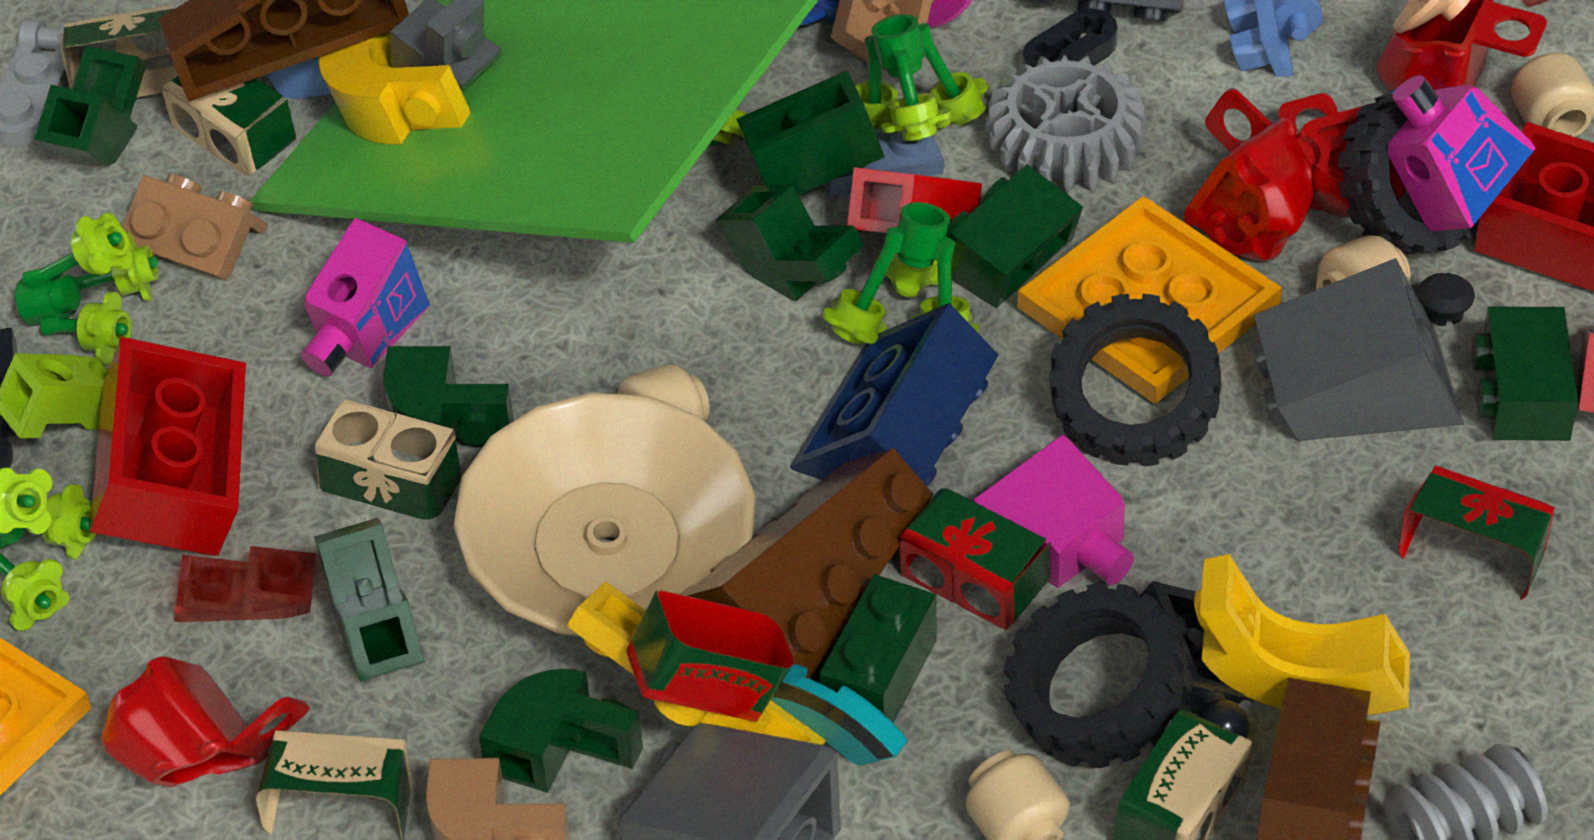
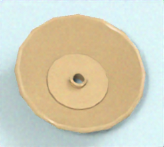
[453,392,757,636]

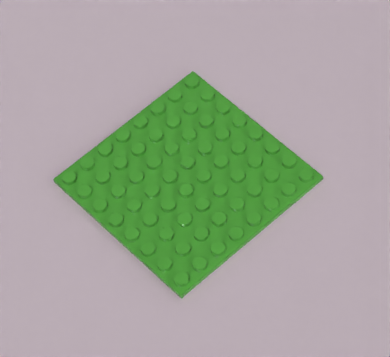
[250,0,819,243]

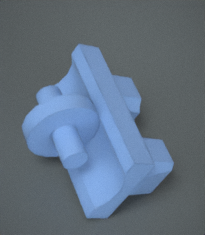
[1224,0,1323,77]

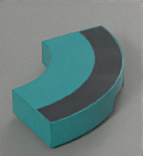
[771,664,908,765]

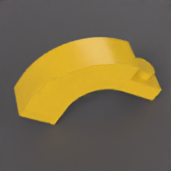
[319,32,471,145]
[1194,554,1410,715]

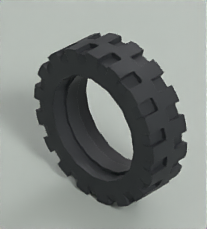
[1338,90,1478,254]
[1049,294,1221,466]
[1004,583,1193,768]

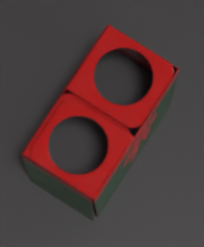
[1398,465,1555,600]
[899,488,1051,630]
[626,590,794,722]

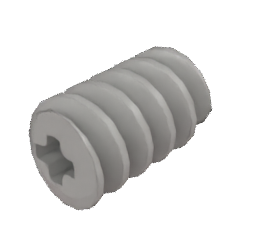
[1384,744,1548,840]

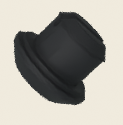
[1418,273,1475,326]

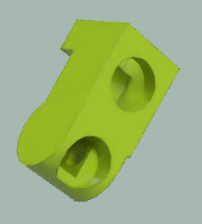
[0,353,108,438]

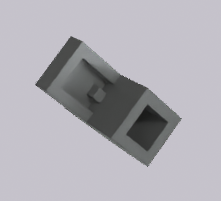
[391,0,501,92]

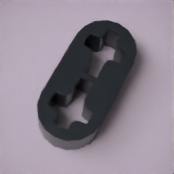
[1023,8,1118,67]

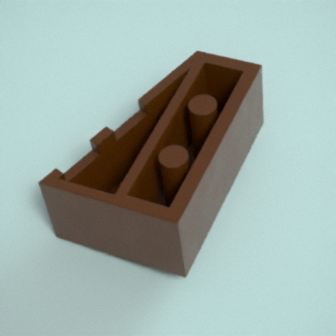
[1257,678,1381,840]

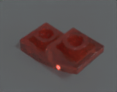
[174,546,316,622]

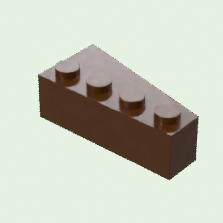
[158,0,409,102]
[680,448,934,679]

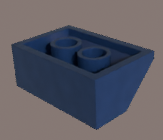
[790,303,999,486]

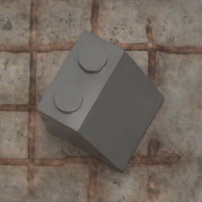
[1252,258,1464,441]
[619,722,841,840]

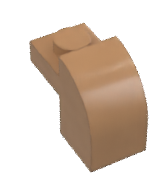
[426,758,571,840]

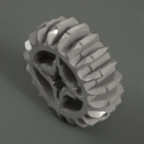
[986,53,1147,194]

